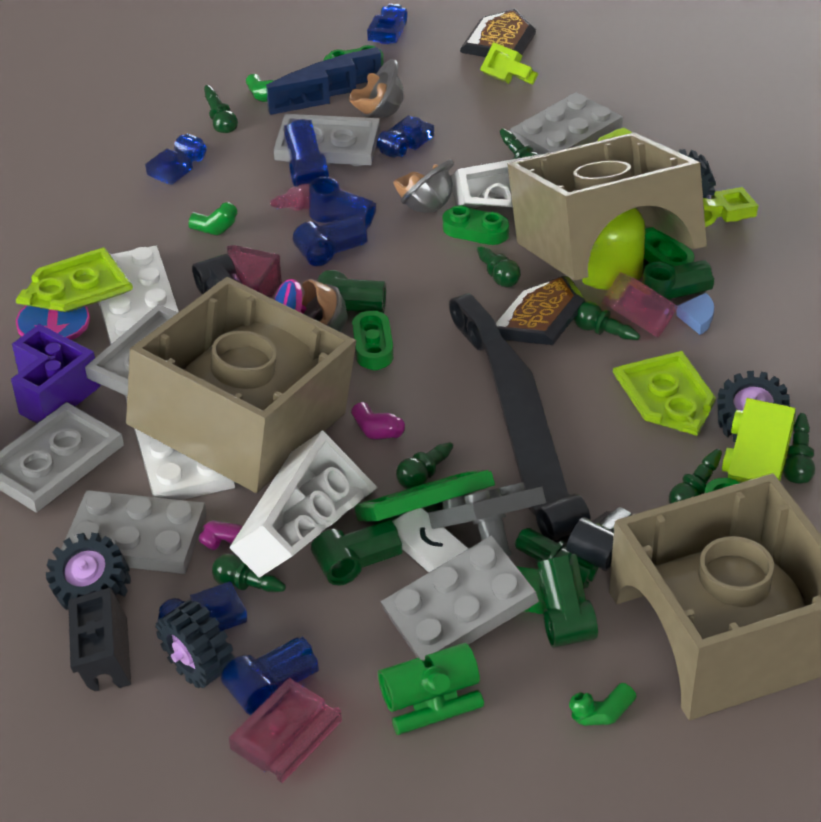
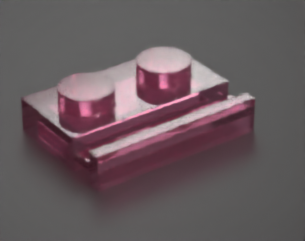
[229,678,342,783]

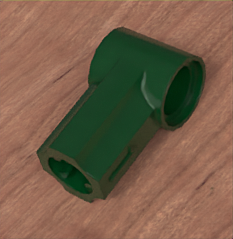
[640,260,714,310]
[317,270,387,313]
[311,520,402,586]
[537,554,598,648]

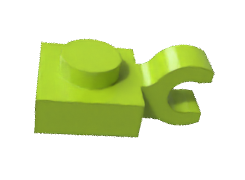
[480,42,538,85]
[703,187,759,227]

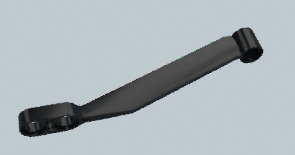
[449,293,591,542]

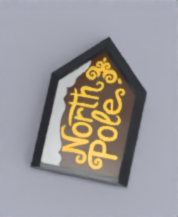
[460,9,536,57]
[496,276,585,345]

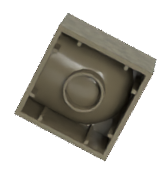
[507,133,707,281]
[126,277,356,493]
[609,473,821,721]

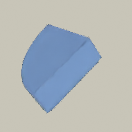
[676,293,714,335]

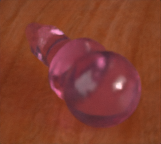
[270,184,319,211]

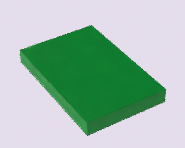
[354,470,495,521]

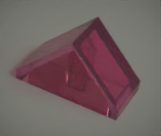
[227,245,282,298]
[601,272,678,338]

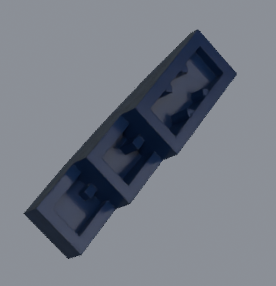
[266,47,382,115]

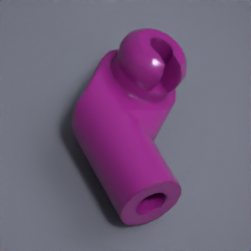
[351,402,405,440]
[199,520,243,550]

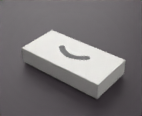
[392,508,468,572]

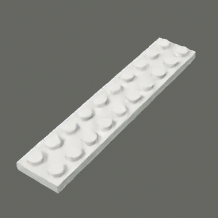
[99,245,235,500]

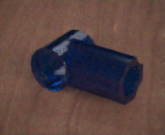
[283,119,329,189]
[309,177,376,230]
[292,214,368,267]
[221,637,319,716]

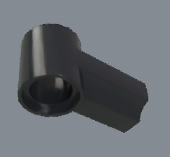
[192,254,242,294]
[566,507,632,571]

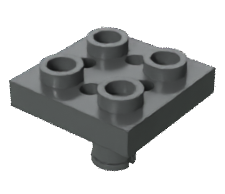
[428,482,546,556]

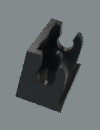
[68,588,131,691]

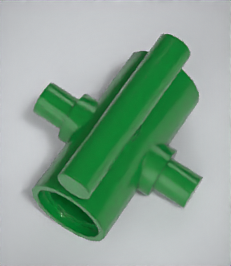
[378,642,484,735]

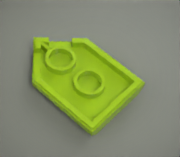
[16,247,133,312]
[613,351,716,436]

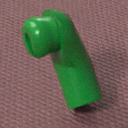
[246,74,275,102]
[188,202,238,235]
[569,683,637,726]

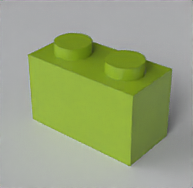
[722,398,796,483]

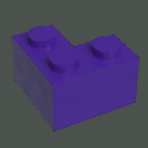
[11,324,101,424]

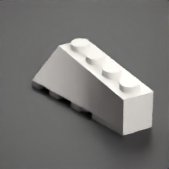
[451,152,552,208]
[229,430,378,578]

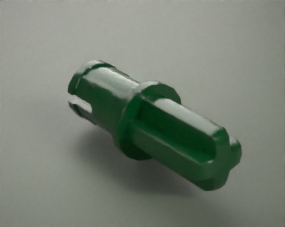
[515,528,598,588]

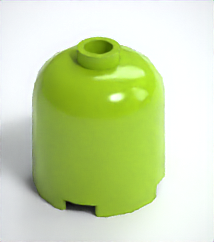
[582,208,645,290]

